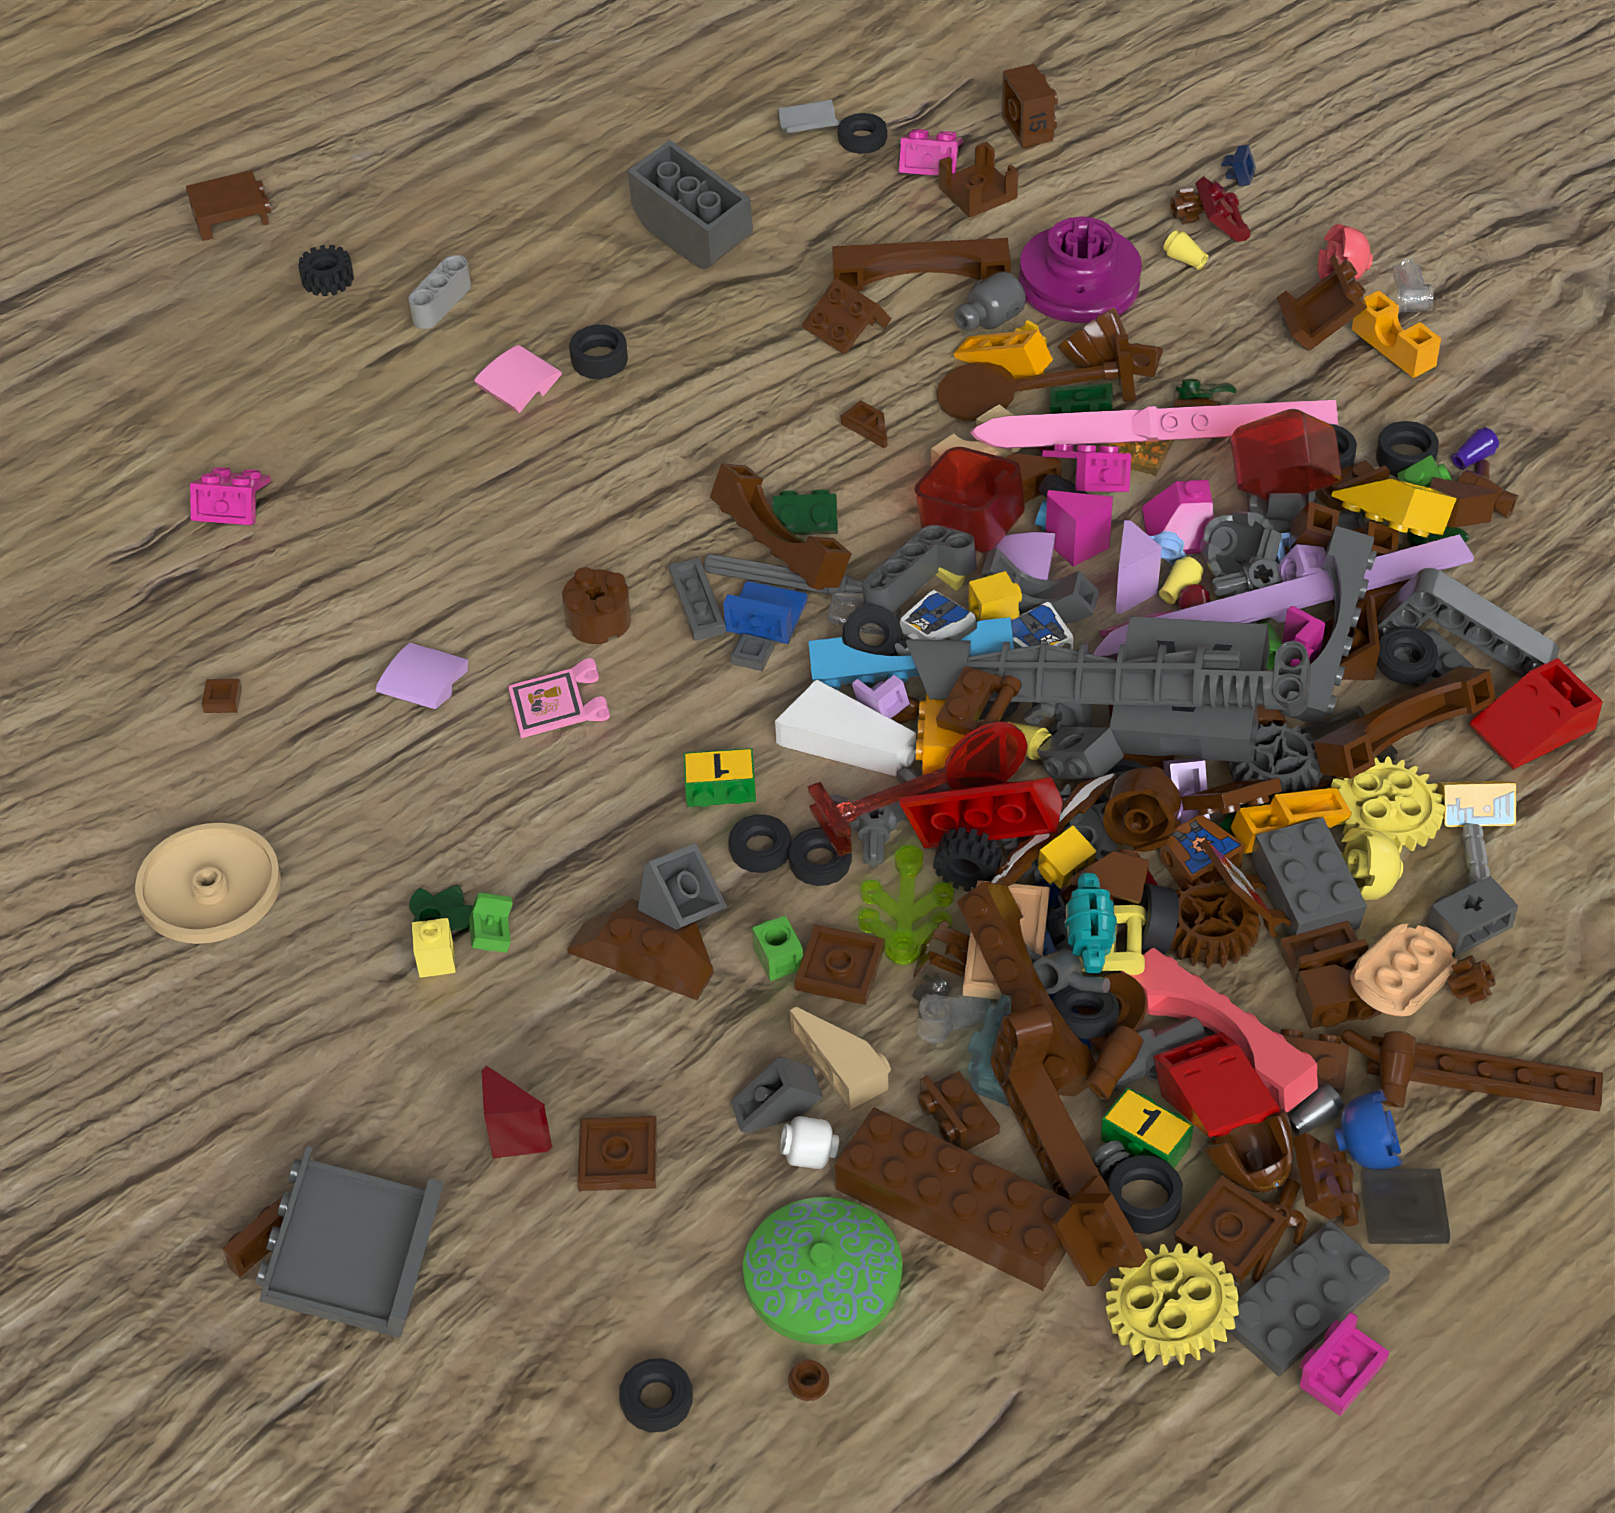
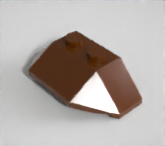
[568,899,714,1000]

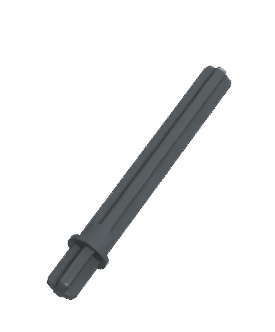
[704,554,864,601]

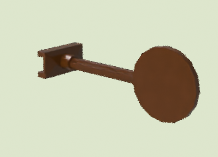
[937,334,1136,421]

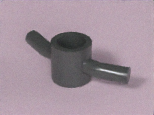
[1025,944,1110,994]

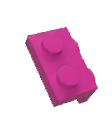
[1299,1312,1390,1416]

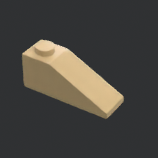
[790,1007,891,1110]

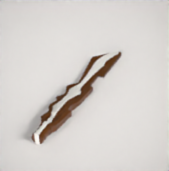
[990,773,1117,886]

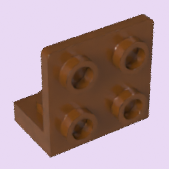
[802,278,892,354]

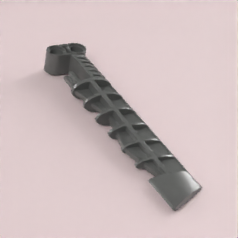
[906,639,1311,717]

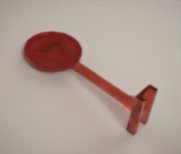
[807,722,1028,857]

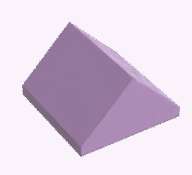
[1115,520,1162,614]

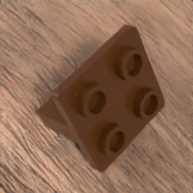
[1052,1175,1148,1286]

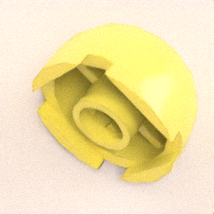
[1341,827,1403,900]

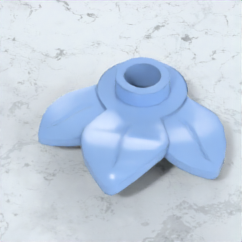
[1149,531,1186,565]

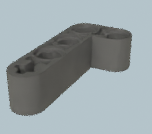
[862,525,977,613]

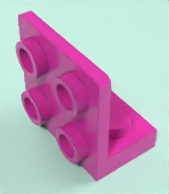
[899,129,963,175]
[1042,444,1131,492]
[190,467,271,525]

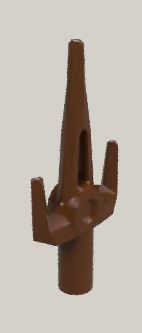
[1252,1179,1308,1282]

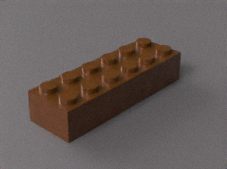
[835,1107,1071,1291]

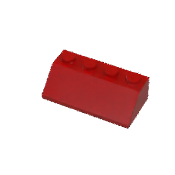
[899,777,1063,848]

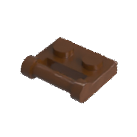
[936,666,1022,742]

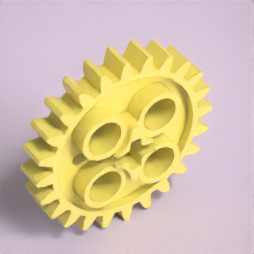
[1331,756,1445,853]
[1106,1243,1239,1365]

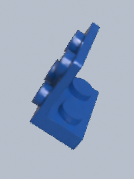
[723,581,808,644]

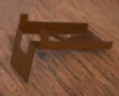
[913,920,970,978]

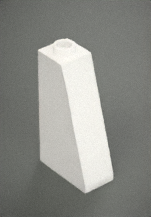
[775,679,916,776]

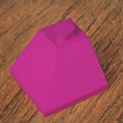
[1142,480,1213,554]

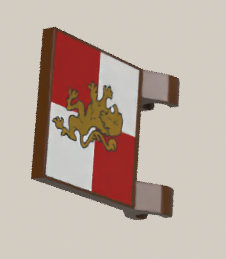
[1200,839,1292,938]

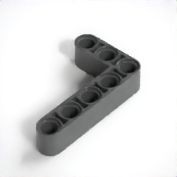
[1377,568,1559,677]

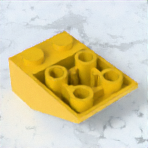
[1331,478,1457,538]

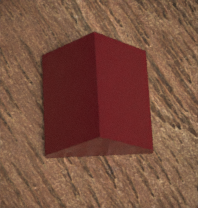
[481,1065,552,1159]

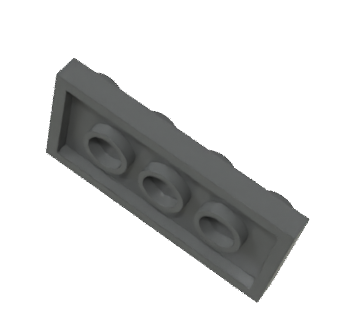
[1226,1221,1391,1377]

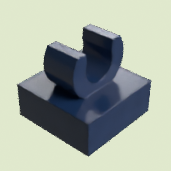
[1222,145,1256,186]

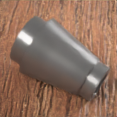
[1288,1083,1344,1136]

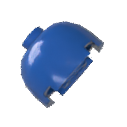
[1335,1090,1403,1170]

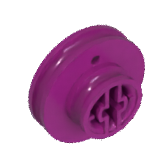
[1019,217,1142,323]

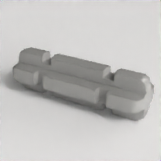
[1462,824,1490,883]

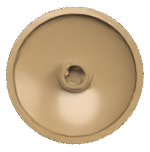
[135,823,281,944]

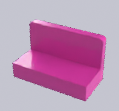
[1282,606,1325,667]

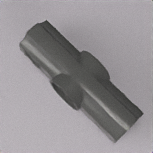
[1096,1016,1207,1093]

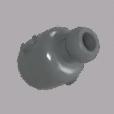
[954,272,1026,331]

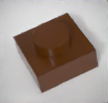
[202,679,242,713]

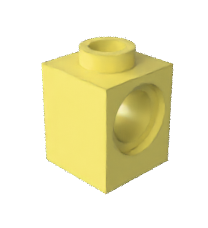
[412,918,456,978]

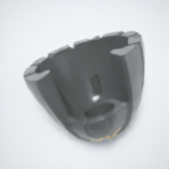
[1200,511,1274,578]

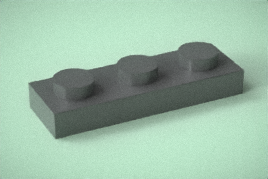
[668,558,726,641]

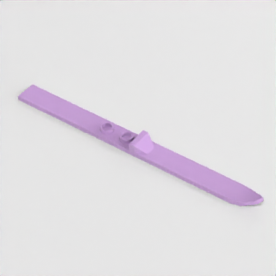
[1093,534,1474,659]

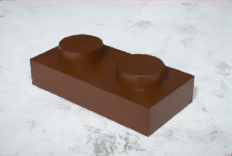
[222,1197,284,1278]

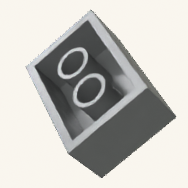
[1250,817,1367,937]

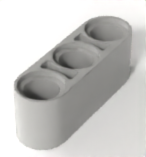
[408,255,471,329]

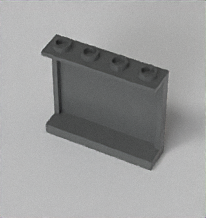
[255,1146,444,1338]

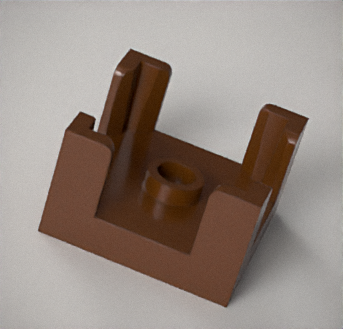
[939,141,1018,218]

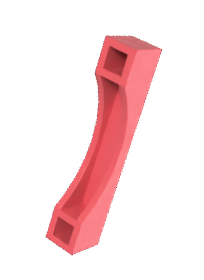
[1121,947,1318,1113]

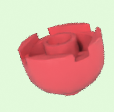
[1317,224,1373,280]

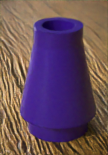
[1451,427,1500,470]

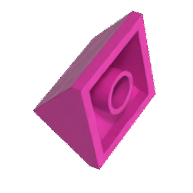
[1046,490,1113,567]

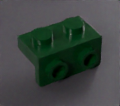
[773,489,838,535]

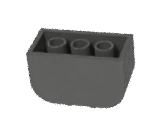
[627,139,753,269]

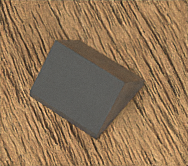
[638,843,727,930]

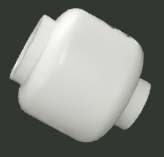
[780,1116,839,1169]

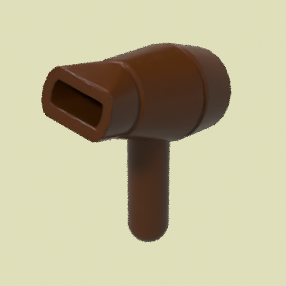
[1456,459,1519,518]
[1084,1025,1144,1100]
[1341,1029,1416,1108]

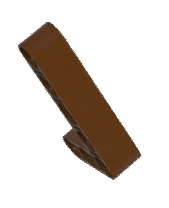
[990,1004,1100,1200]

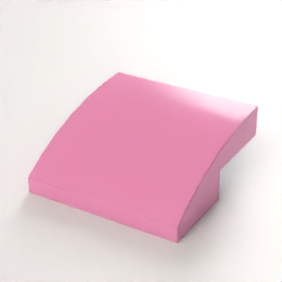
[473,345,562,413]

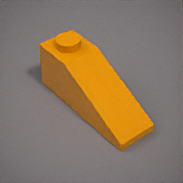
[953,329,1053,379]

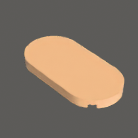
[1350,924,1457,1016]

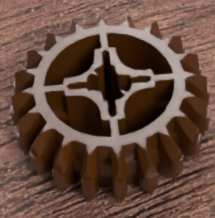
[1169,877,1261,969]

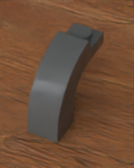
[981,548,1100,624]

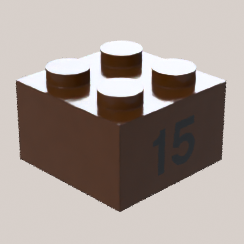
[1002,63,1058,148]

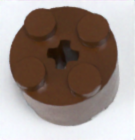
[562,567,631,644]
[1103,766,1181,852]

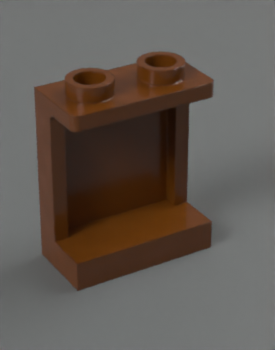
[186,170,272,242]
[1277,255,1368,351]

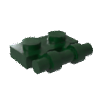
[1049,383,1113,414]

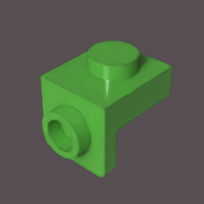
[1397,455,1452,488]
[469,893,513,953]

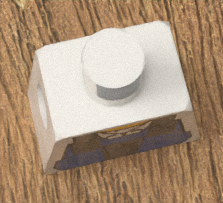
[895,590,977,656]
[1011,602,1074,650]

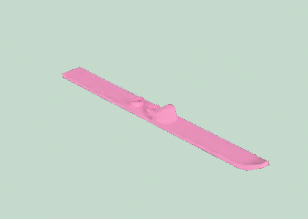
[971,400,1338,449]

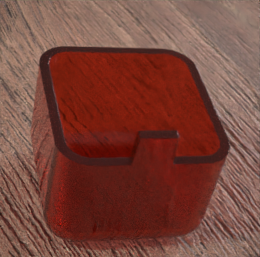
[1230,409,1343,501]
[914,447,1025,553]

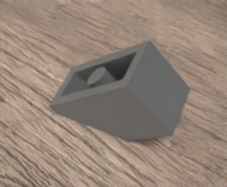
[731,1056,823,1133]

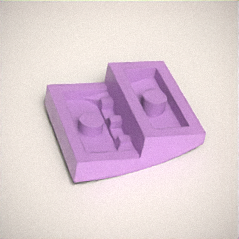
[989,532,1055,580]
[376,643,468,709]

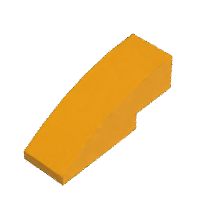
[1231,787,1352,854]

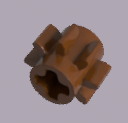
[1170,186,1205,224]
[1448,955,1496,1005]

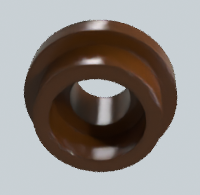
[788,1360,829,1401]

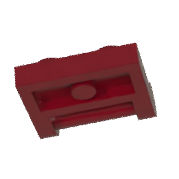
[1195,176,1251,242]

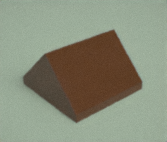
[1321,595,1380,680]

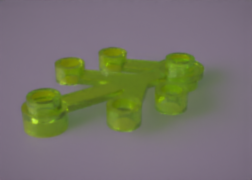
[858,845,954,965]

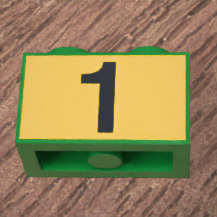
[683,748,756,807]
[1101,1088,1194,1168]

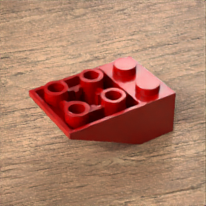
[1470,658,1603,770]
[1153,1032,1280,1138]

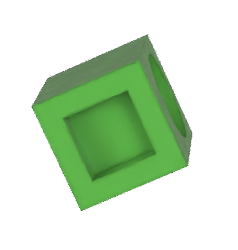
[752,915,803,981]

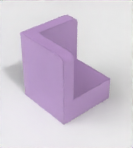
[852,675,909,719]

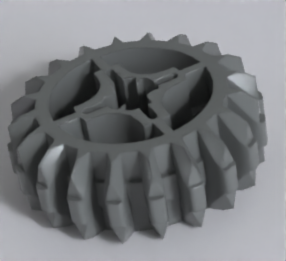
[1229,721,1323,799]

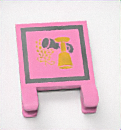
[508,658,610,738]

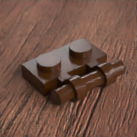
[1293,1132,1360,1226]

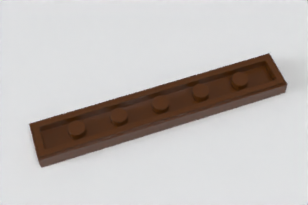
[1367,1036,1603,1112]

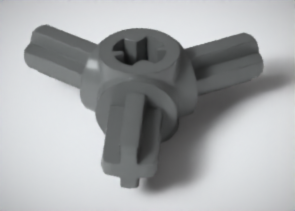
[1212,529,1283,597]
[826,795,911,867]

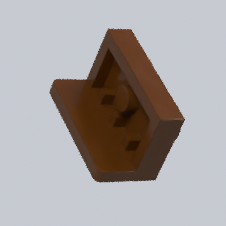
[1278,920,1369,983]
[1280,1029,1350,1091]

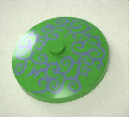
[743,1197,903,1345]

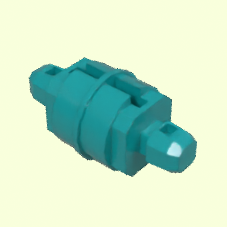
[1065,873,1117,973]

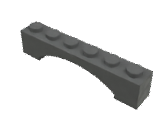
[1284,526,1377,726]

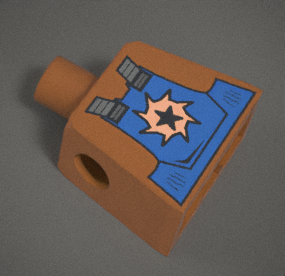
[1160,815,1244,889]

